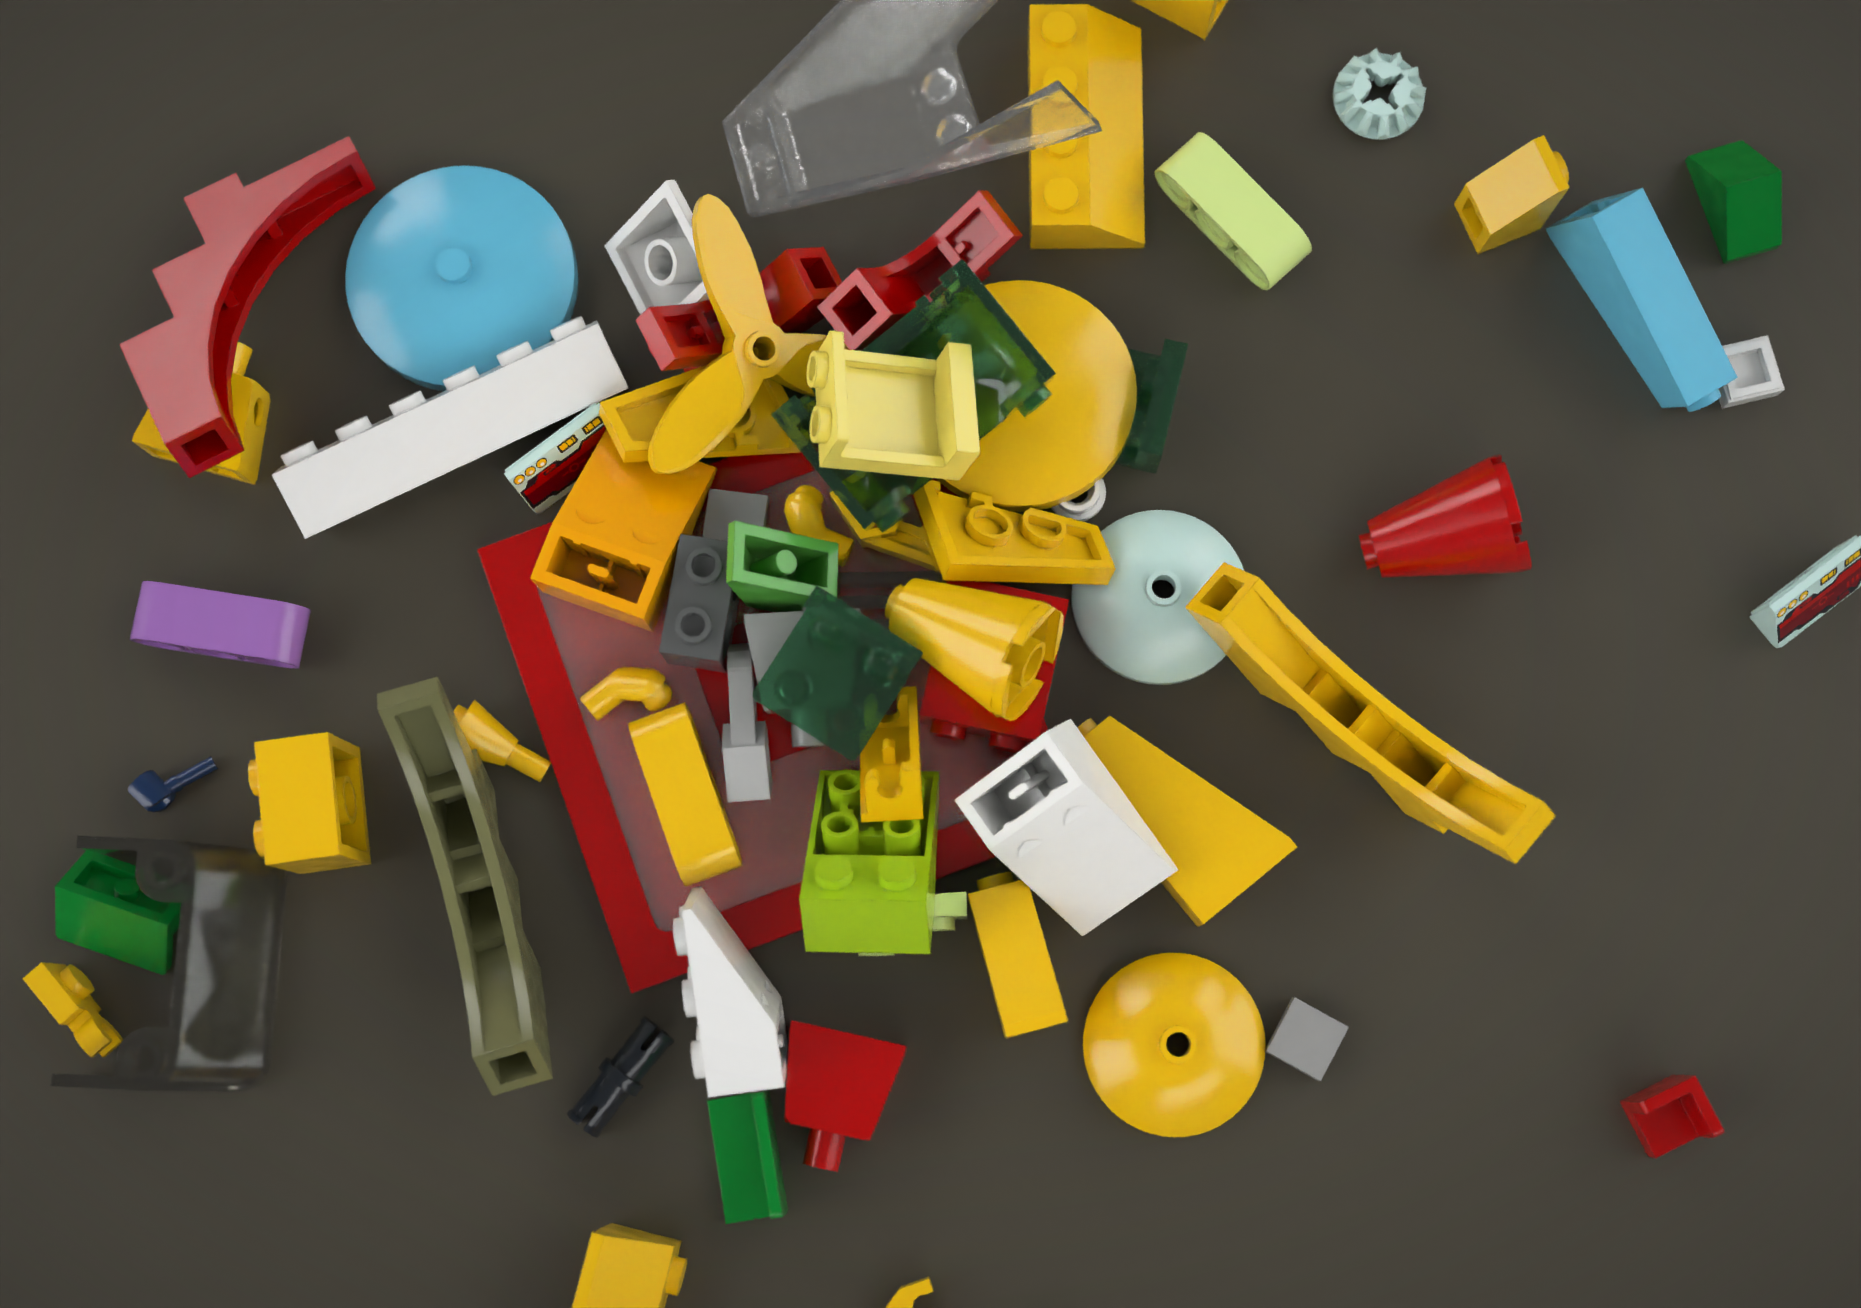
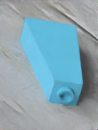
[1545,187,1738,412]

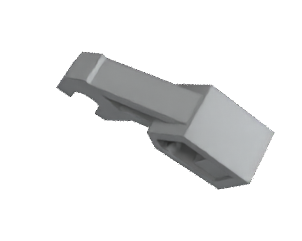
[722,643,773,803]

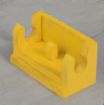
[859,686,923,823]

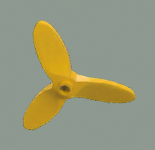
[648,194,877,474]

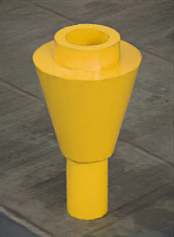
[454,700,551,782]

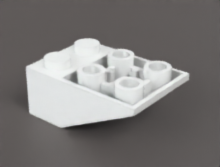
[955,719,1178,936]
[673,886,788,1097]

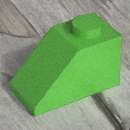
[726,521,839,612]

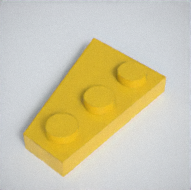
[599,347,812,463]
[913,477,1116,585]

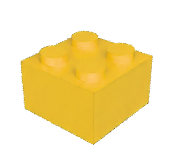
[248,732,371,874]

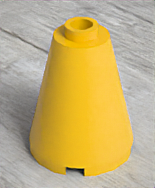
[885,578,1064,721]

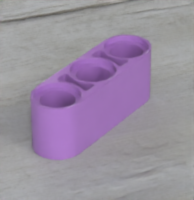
[130,581,311,669]

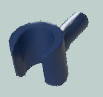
[128,756,218,812]

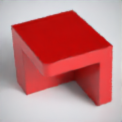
[1619,1074,1725,1158]

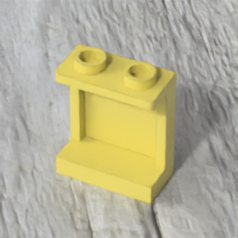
[807,330,980,480]

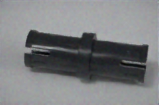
[567,1016,675,1138]

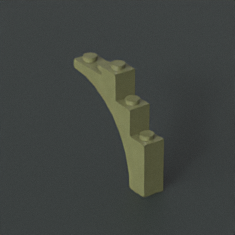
[377,676,553,1096]

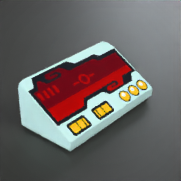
[504,403,606,514]
[1749,535,1861,648]

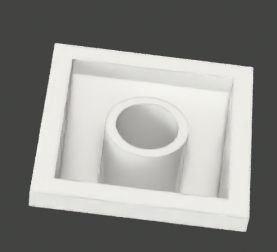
[604,180,709,315]

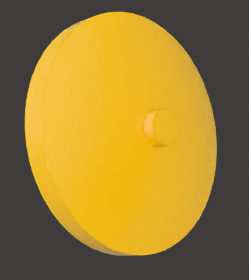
[908,280,1137,512]

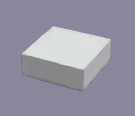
[1719,335,1785,409]

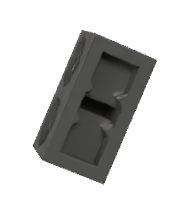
[659,534,740,673]

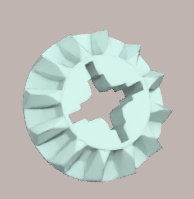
[1333,48,1427,139]

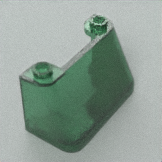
[771,259,1056,533]

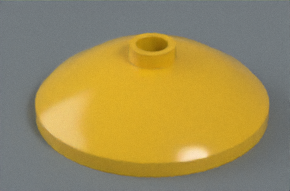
[1083,952,1266,1137]

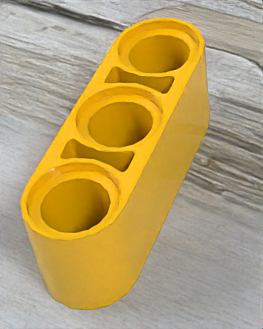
[628,702,743,887]

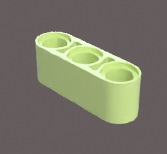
[1154,132,1312,291]

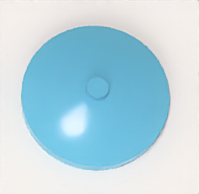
[345,166,578,391]

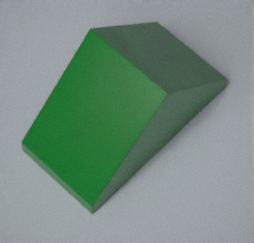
[1685,140,1782,264]

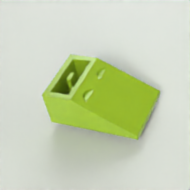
[799,769,940,954]

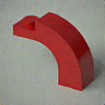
[817,190,1023,351]
[635,247,842,372]

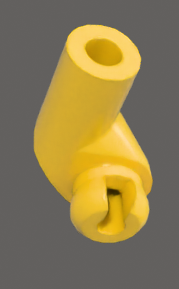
[784,485,855,567]
[579,666,672,721]

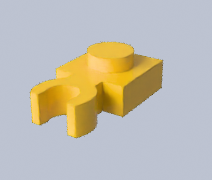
[23,962,124,1058]

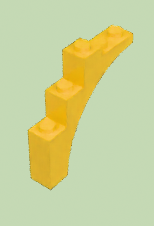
[1185,562,1555,864]

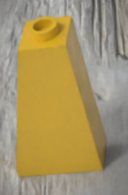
[1077,716,1297,927]

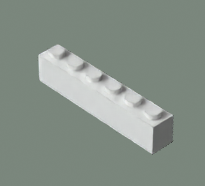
[272,316,629,539]

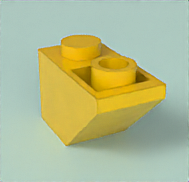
[1454,135,1570,254]

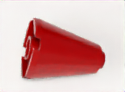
[1358,454,1532,578]

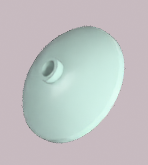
[1071,510,1244,685]

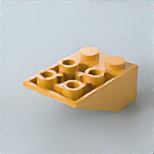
[530,429,717,632]

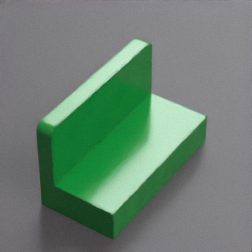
[55,849,198,975]
[707,1090,788,1224]

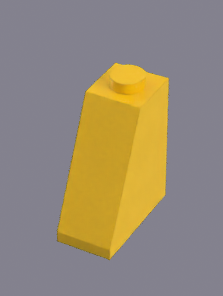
[968,871,1068,1038]

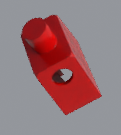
[785,1020,908,1172]

